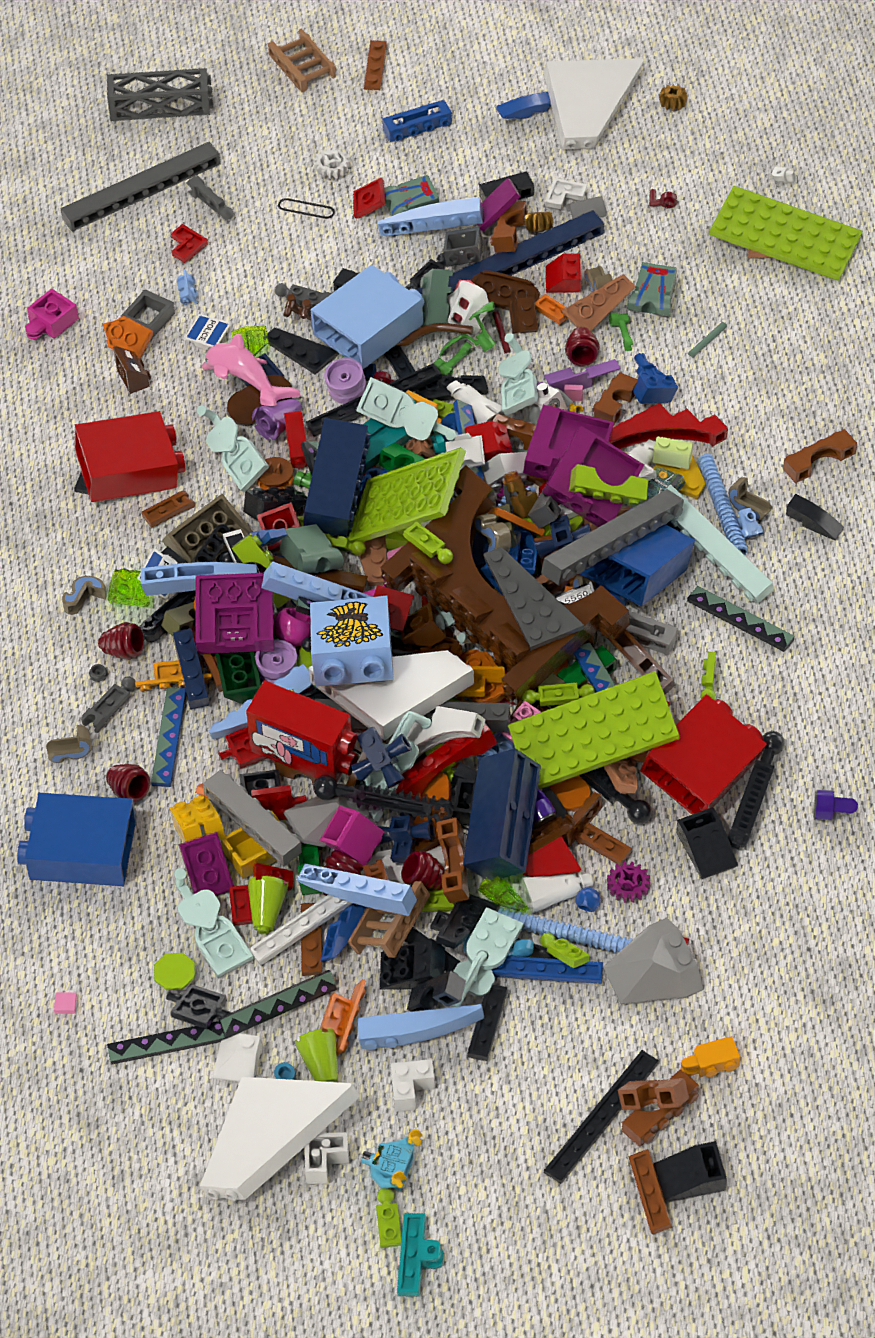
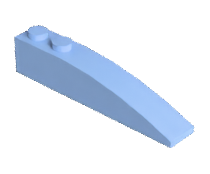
[358,1004,484,1050]

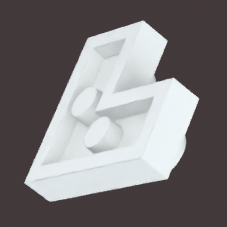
[545,178,587,209]

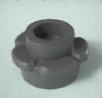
[89,664,108,682]

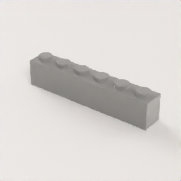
[203,769,302,866]

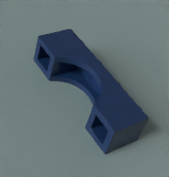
[173,629,209,710]

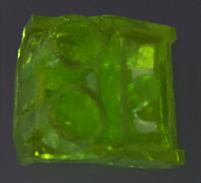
[108,568,150,607]
[478,875,529,912]

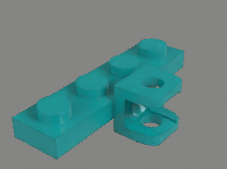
[397,1213,444,1296]

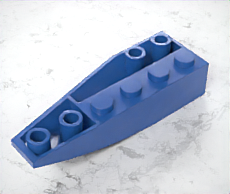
[508,513,537,575]

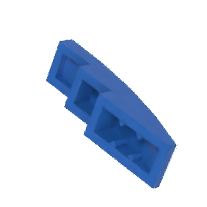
[495,92,552,119]
[245,528,287,548]
[320,903,366,962]

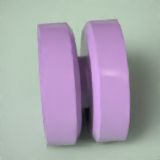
[324,358,367,404]
[255,640,298,684]

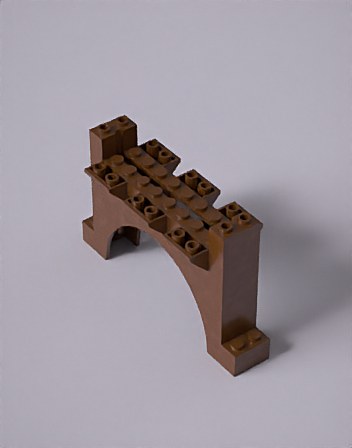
[380,465,630,704]

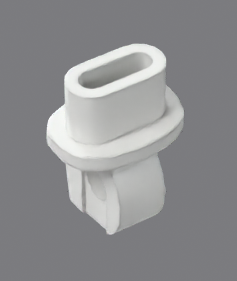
[772,167,797,184]

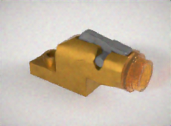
[503,471,538,518]

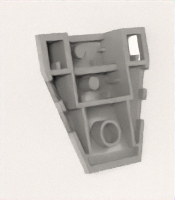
[284,795,375,852]
[603,918,704,1004]

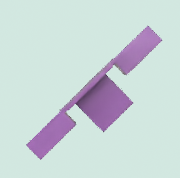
[537,359,621,392]

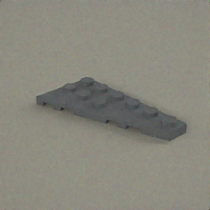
[484,547,584,650]

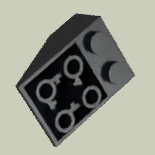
[243,486,307,521]
[453,778,476,826]
[676,807,738,880]
[379,938,445,990]
[654,1141,727,1202]

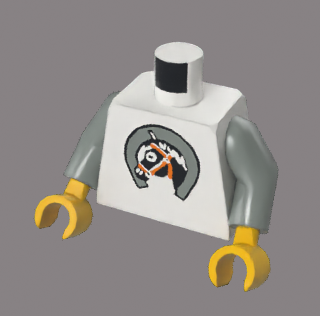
[529,383,583,425]

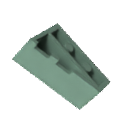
[420,269,453,327]

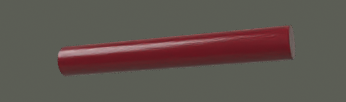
[492,311,511,353]

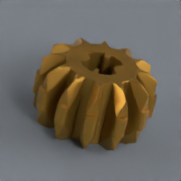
[659,84,688,111]
[524,211,554,231]

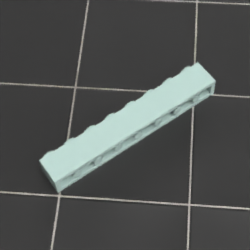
[665,485,774,604]

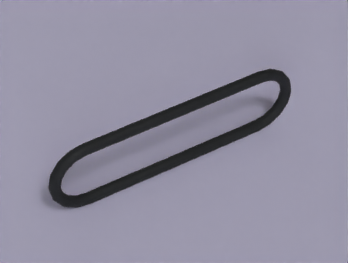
[278,198,335,219]

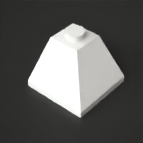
[212,1033,262,1082]

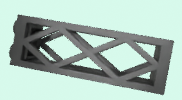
[107,68,213,121]

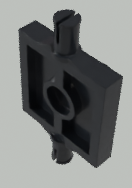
[166,984,231,1029]

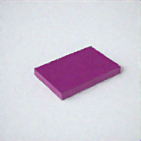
[477,178,520,232]
[178,832,234,896]

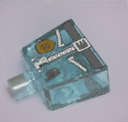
[647,466,685,498]

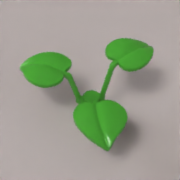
[439,301,496,357]

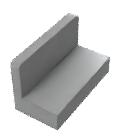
[566,196,607,219]

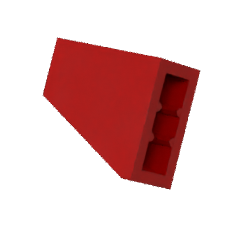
[284,411,308,469]
[522,836,582,877]

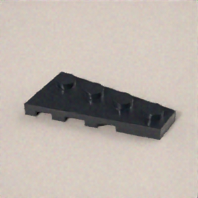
[263,327,339,375]
[414,375,488,401]
[435,894,501,949]

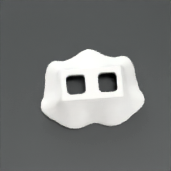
[447,281,488,340]

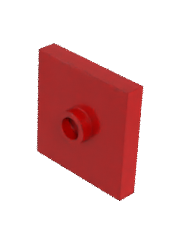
[353,177,385,219]
[374,585,414,632]

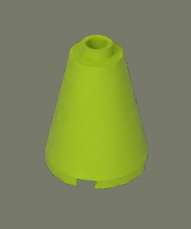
[248,876,288,935]
[295,1028,338,1082]

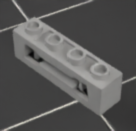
[598,611,678,655]

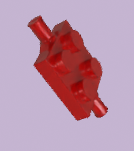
[218,727,267,769]
[251,785,306,821]

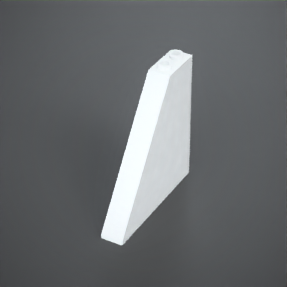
[544,58,644,149]
[308,650,474,740]
[200,1077,360,1201]

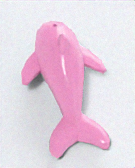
[202,334,301,406]

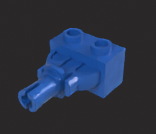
[633,353,678,404]

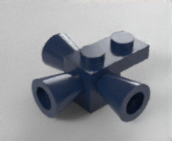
[535,515,592,559]
[351,727,412,789]
[378,812,436,863]

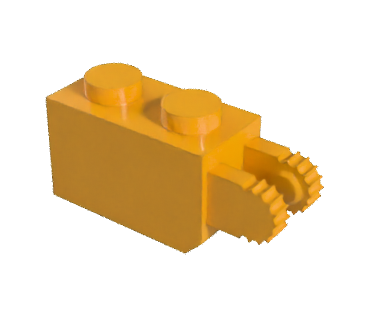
[680,1036,740,1077]

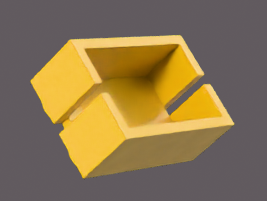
[169,796,226,842]
[221,811,280,879]

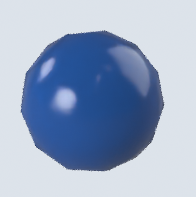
[576,887,601,912]

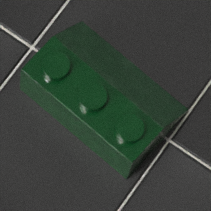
[215,652,261,705]

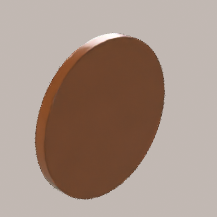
[258,457,293,487]

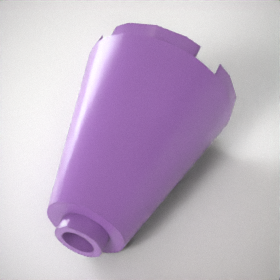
[252,398,302,440]

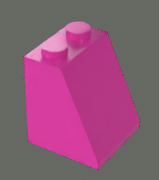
[320,806,384,865]

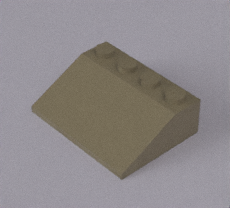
[162,494,253,563]

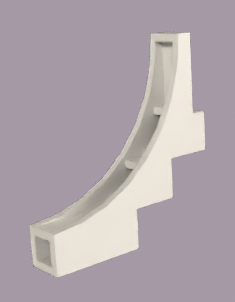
[385,706,486,774]

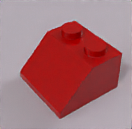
[545,253,581,293]
[464,421,513,462]
[257,503,302,553]

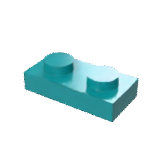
[430,430,447,454]

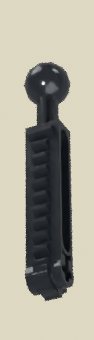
[139,550,234,642]
[728,731,785,850]
[579,766,652,824]
[313,775,455,822]

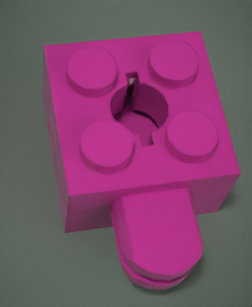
[25,288,79,340]

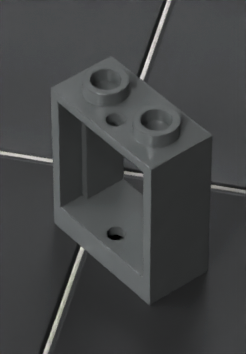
[443,226,483,267]
[121,289,175,340]

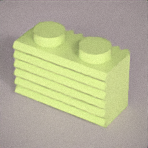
[653,436,693,469]

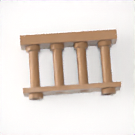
[267,28,337,93]
[348,881,430,958]

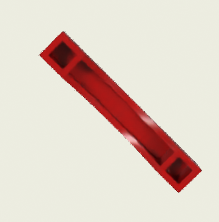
[397,723,497,795]

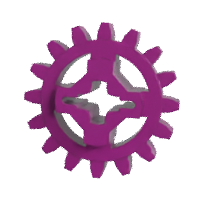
[607,861,650,903]

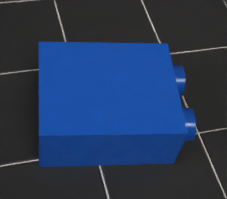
[580,507,695,607]
[17,792,136,887]

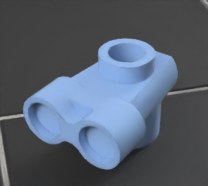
[737,508,764,539]

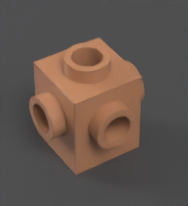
[406,438,435,459]

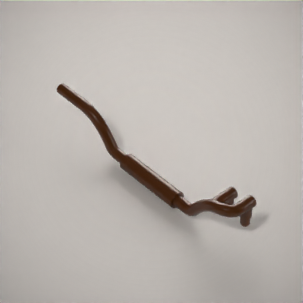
[284,294,473,346]

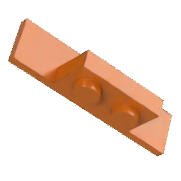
[320,979,366,1056]

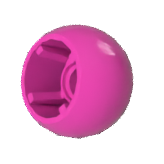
[274,608,311,647]

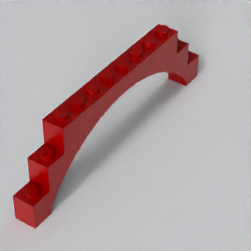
[539,403,728,505]

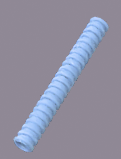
[697,454,748,555]
[498,907,633,953]

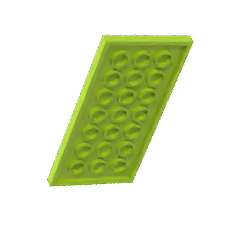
[709,185,863,281]
[347,447,466,543]
[508,671,680,789]

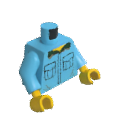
[361,1129,423,1191]

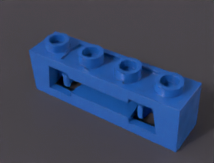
[382,100,452,143]

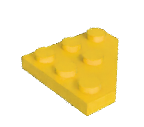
[651,439,706,500]

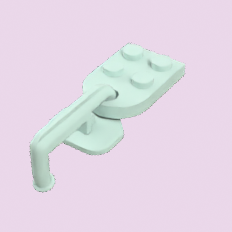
[498,333,538,416]
[356,377,458,441]
[197,405,269,492]
[360,711,431,821]
[174,868,253,978]
[451,907,523,1007]

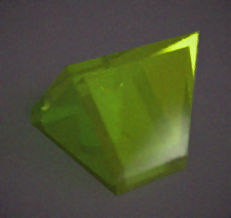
[231,326,269,357]

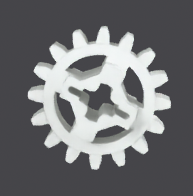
[313,147,350,179]

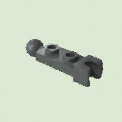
[187,176,234,220]
[274,283,332,308]
[81,676,136,733]

